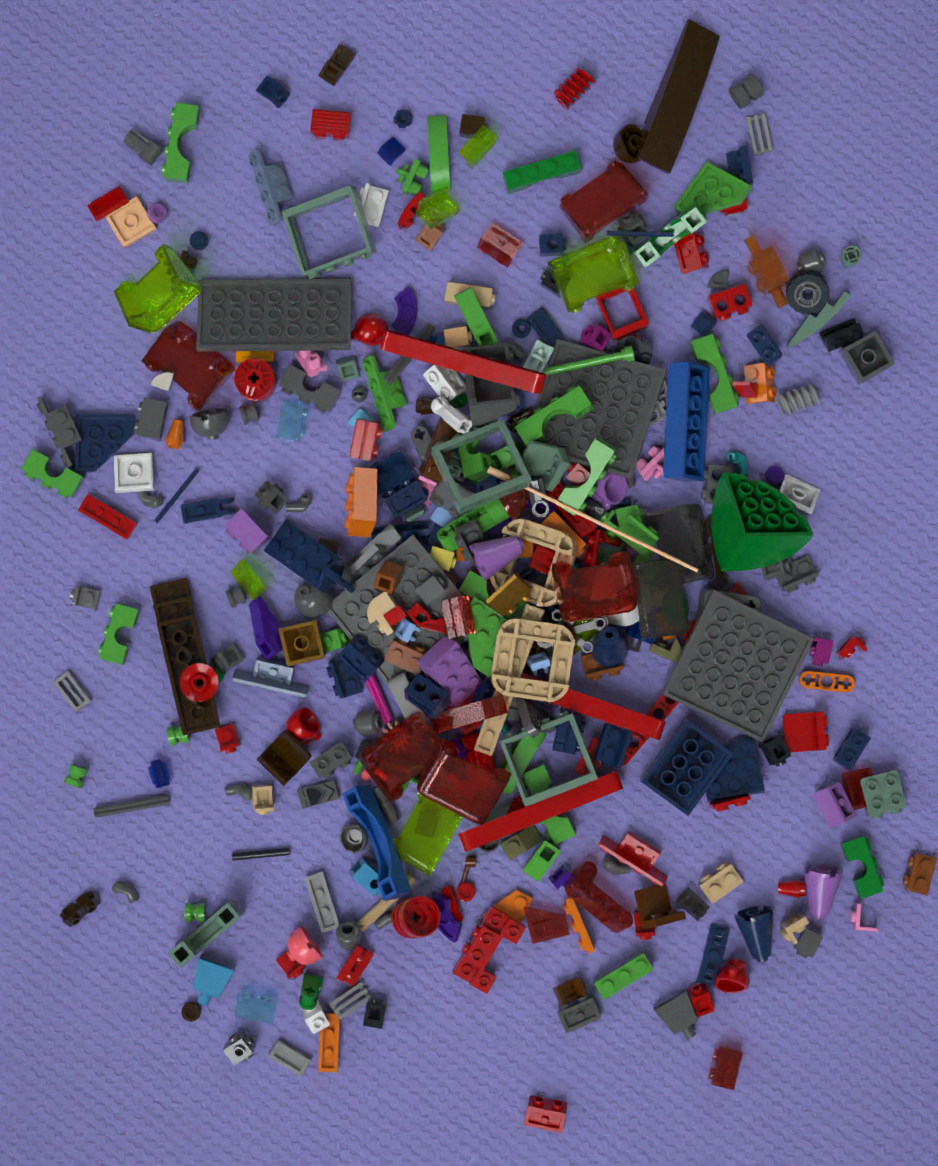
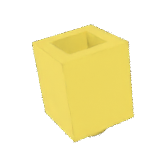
[430,546,457,571]

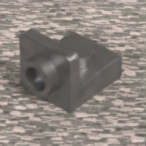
[70,586,101,610]

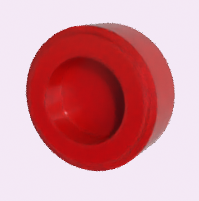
[456,882,475,902]

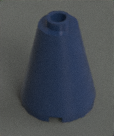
[590,626,629,667]
[734,906,773,962]

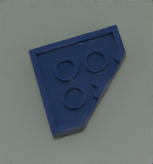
[75,414,134,472]
[706,736,765,802]

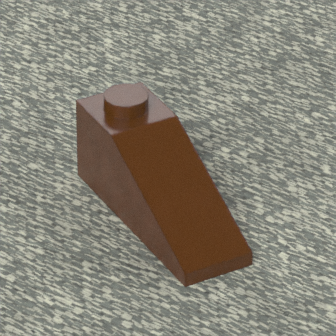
[419,418,456,482]

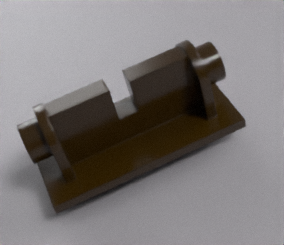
[60,891,101,927]

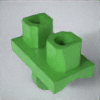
[395,159,429,196]

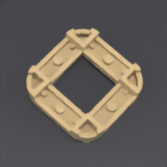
[490,519,577,607]
[491,618,575,702]

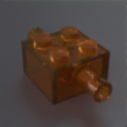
[744,235,789,309]

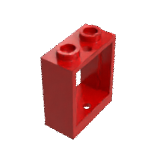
[595,282,649,342]

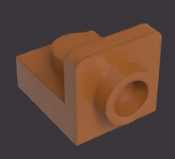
[415,218,447,251]

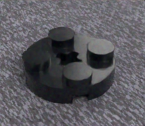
[614,333,653,365]

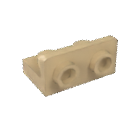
[698,862,743,904]
[780,912,809,945]

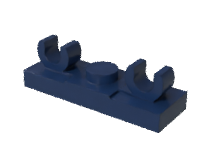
[371,521,429,543]
[697,925,730,986]

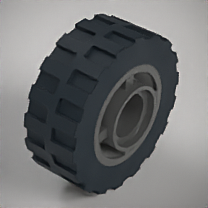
[786,270,829,315]

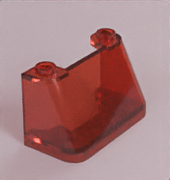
[559,161,649,244]
[141,321,235,411]
[551,551,639,622]
[358,712,453,803]
[417,738,511,824]

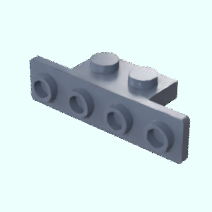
[249,149,293,226]
[232,657,310,698]

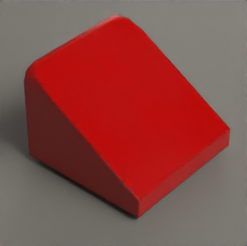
[732,381,758,398]
[384,605,407,626]

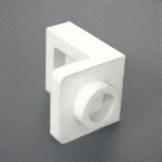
[301,1000,330,1034]

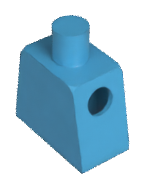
[349,857,383,898]
[193,957,235,1006]

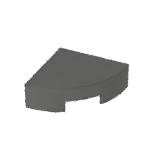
[707,270,729,290]

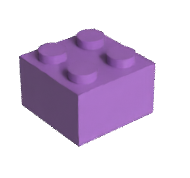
[225,509,271,555]

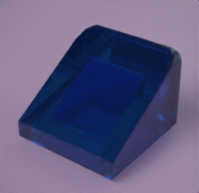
[377,137,407,166]

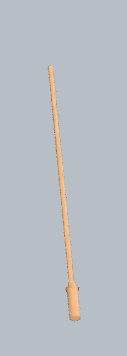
[487,466,698,572]

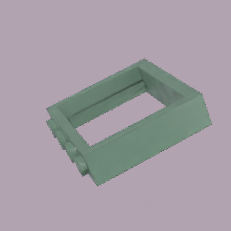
[282,185,377,279]
[431,419,532,515]
[500,711,598,807]

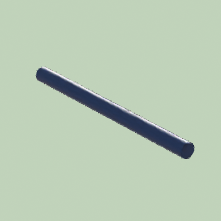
[606,231,674,237]
[154,468,199,523]

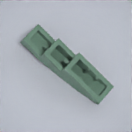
[786,292,850,349]

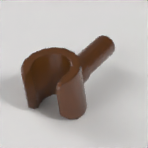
[461,856,476,882]

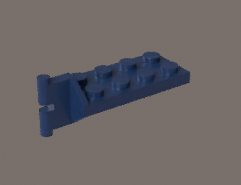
[264,520,355,593]

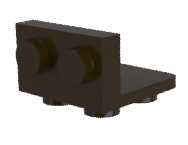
[256,730,312,786]

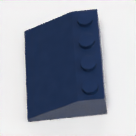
[640,719,734,816]

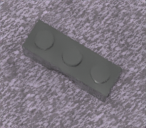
[279,364,341,413]

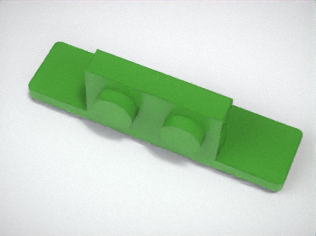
[362,355,407,432]

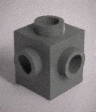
[616,210,647,244]
[255,481,289,514]
[223,1031,255,1066]

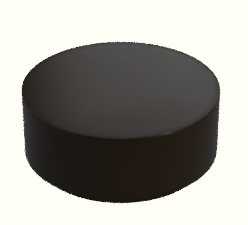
[181,1002,201,1022]

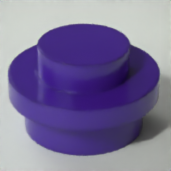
[765,466,784,485]

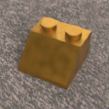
[486,572,532,616]
[279,620,325,666]

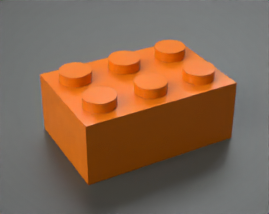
[344,467,377,538]

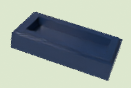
[527,308,564,347]

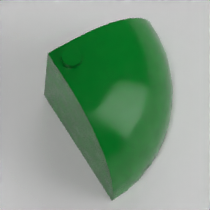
[711,472,814,571]

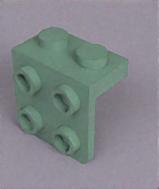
[515,441,569,492]
[860,770,907,819]

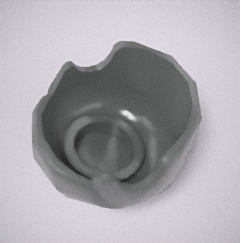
[340,823,369,854]

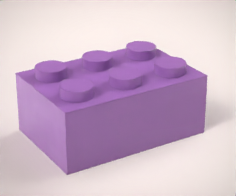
[417,636,483,708]

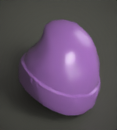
[592,472,628,510]

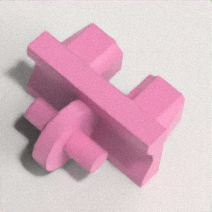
[295,351,327,378]
[636,446,664,482]

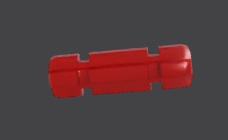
[442,885,463,922]

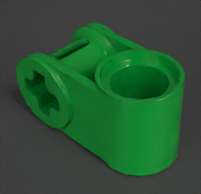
[299,973,323,1010]

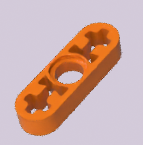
[798,671,855,693]

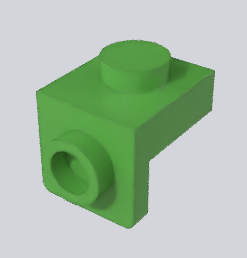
[600,510,620,539]
[320,628,351,653]

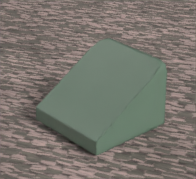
[336,355,360,382]
[404,505,425,523]

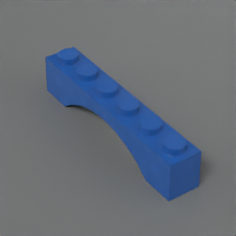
[342,784,412,901]

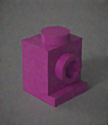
[579,325,612,351]
[809,637,833,667]

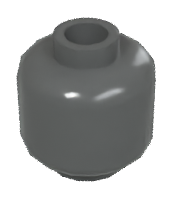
[797,248,827,273]
[353,710,383,736]
[336,921,362,950]

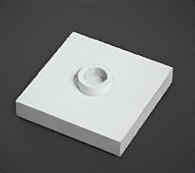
[114,452,154,493]

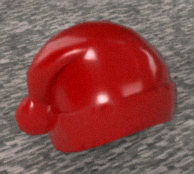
[351,313,389,346]
[285,707,321,745]
[715,958,750,993]

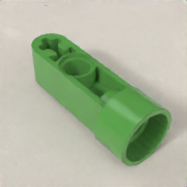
[437,499,510,552]
[494,724,547,795]

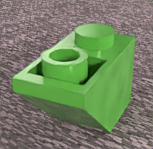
[522,839,561,882]

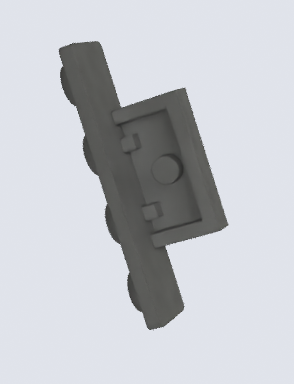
[36,396,83,468]
[342,524,402,585]

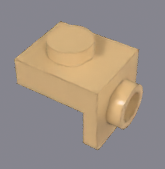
[252,784,275,815]

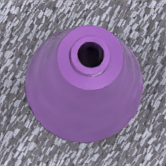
[469,536,525,581]
[804,864,843,919]

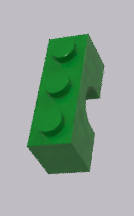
[840,835,885,899]

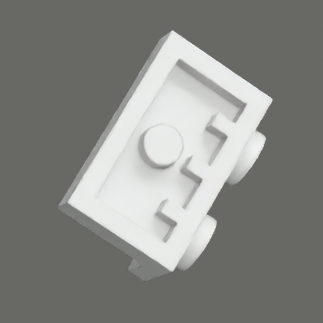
[354,183,389,228]
[423,365,467,402]

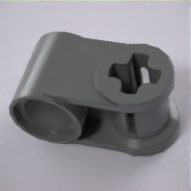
[411,426,431,461]

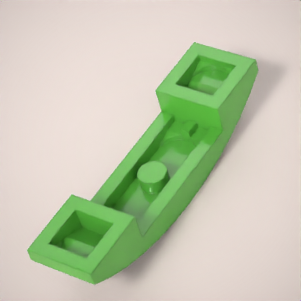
[427,115,450,192]

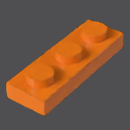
[563,896,595,954]
[318,1013,340,1072]

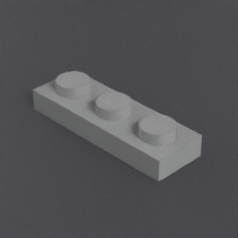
[304,872,340,933]

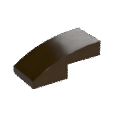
[318,44,356,86]

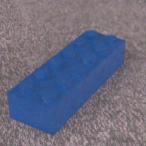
[663,362,710,482]

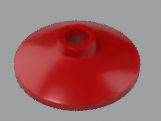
[180,663,219,702]

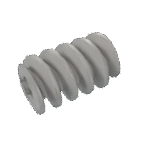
[778,384,820,418]

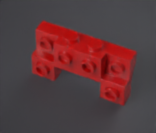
[452,905,526,994]

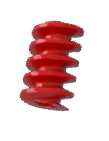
[554,68,595,110]

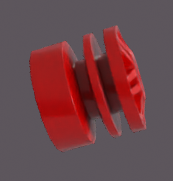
[234,358,276,402]
[391,896,440,939]

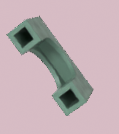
[168,900,244,968]

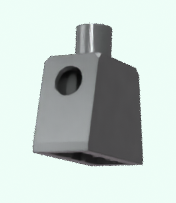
[653,990,698,1040]

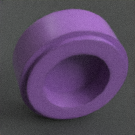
[147,203,167,223]

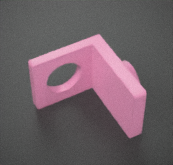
[418,475,437,506]
[850,902,879,932]

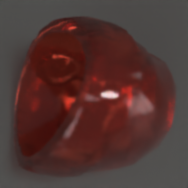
[499,489,529,520]

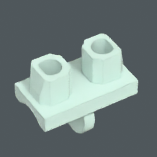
[523,340,554,373]

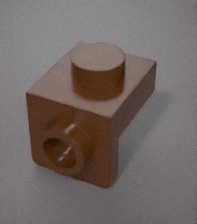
[553,977,587,1006]

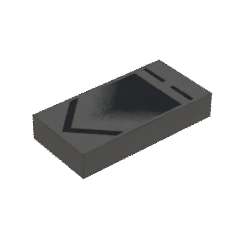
[297,780,340,809]

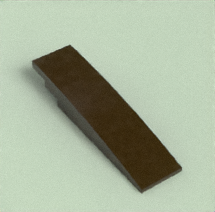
[636,19,720,174]
[150,578,221,736]

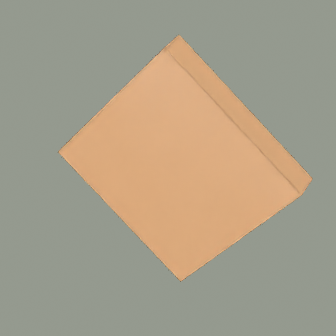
[106,196,157,249]

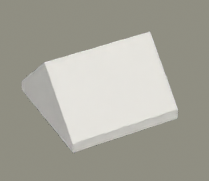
[778,474,820,517]

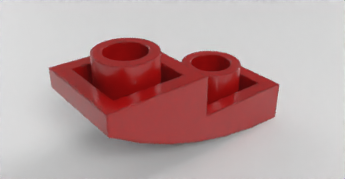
[398,192,425,230]

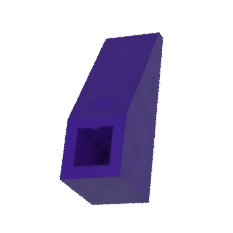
[249,596,283,660]

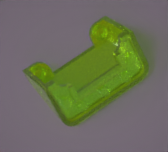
[548,236,640,313]
[113,244,202,333]
[392,785,468,876]

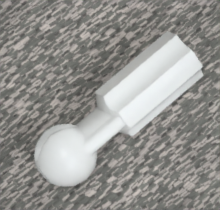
[431,396,472,434]

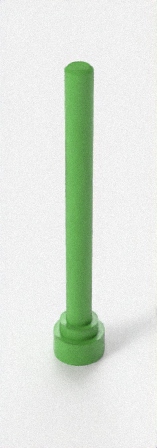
[543,345,635,376]

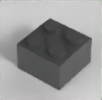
[839,331,895,385]

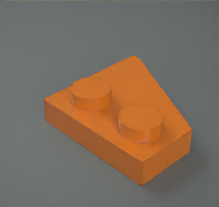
[483,890,533,923]

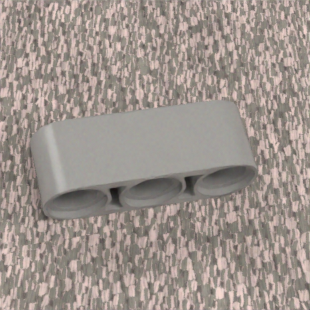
[387,672,427,728]

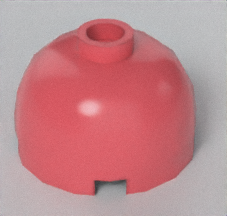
[287,926,323,965]

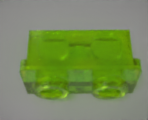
[459,125,498,169]
[416,187,460,229]
[230,559,268,601]

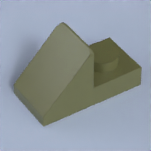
[648,637,682,663]
[500,825,542,861]

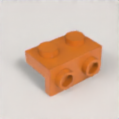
[744,363,777,404]

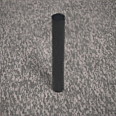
[232,848,290,861]

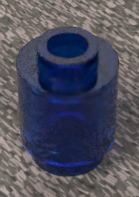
[470,682,495,712]
[147,759,171,788]

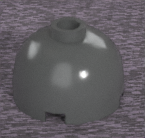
[190,408,228,440]
[294,581,334,619]

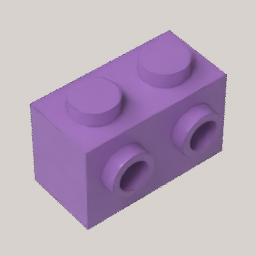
[813,781,857,828]

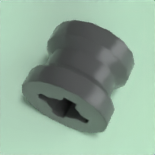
[239,403,259,425]
[225,585,247,608]

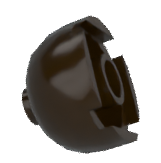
[613,124,644,163]

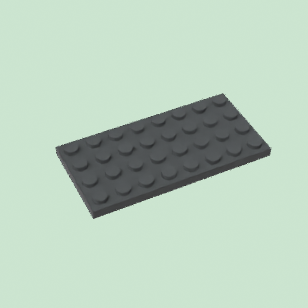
[196,279,351,352]

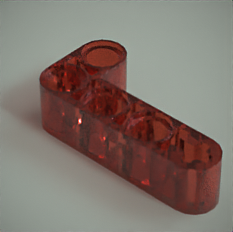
[430,694,508,734]
[565,861,633,933]

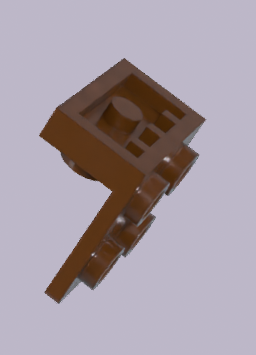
[634,884,686,929]

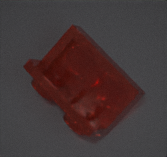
[841,767,873,811]

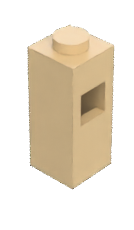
[444,282,496,310]

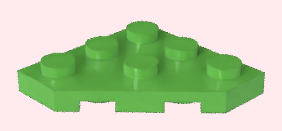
[674,162,752,214]
[463,597,507,677]

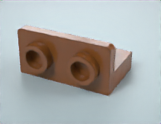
[384,638,426,675]
[580,654,624,681]
[902,852,937,896]

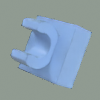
[395,618,420,643]
[527,652,550,676]

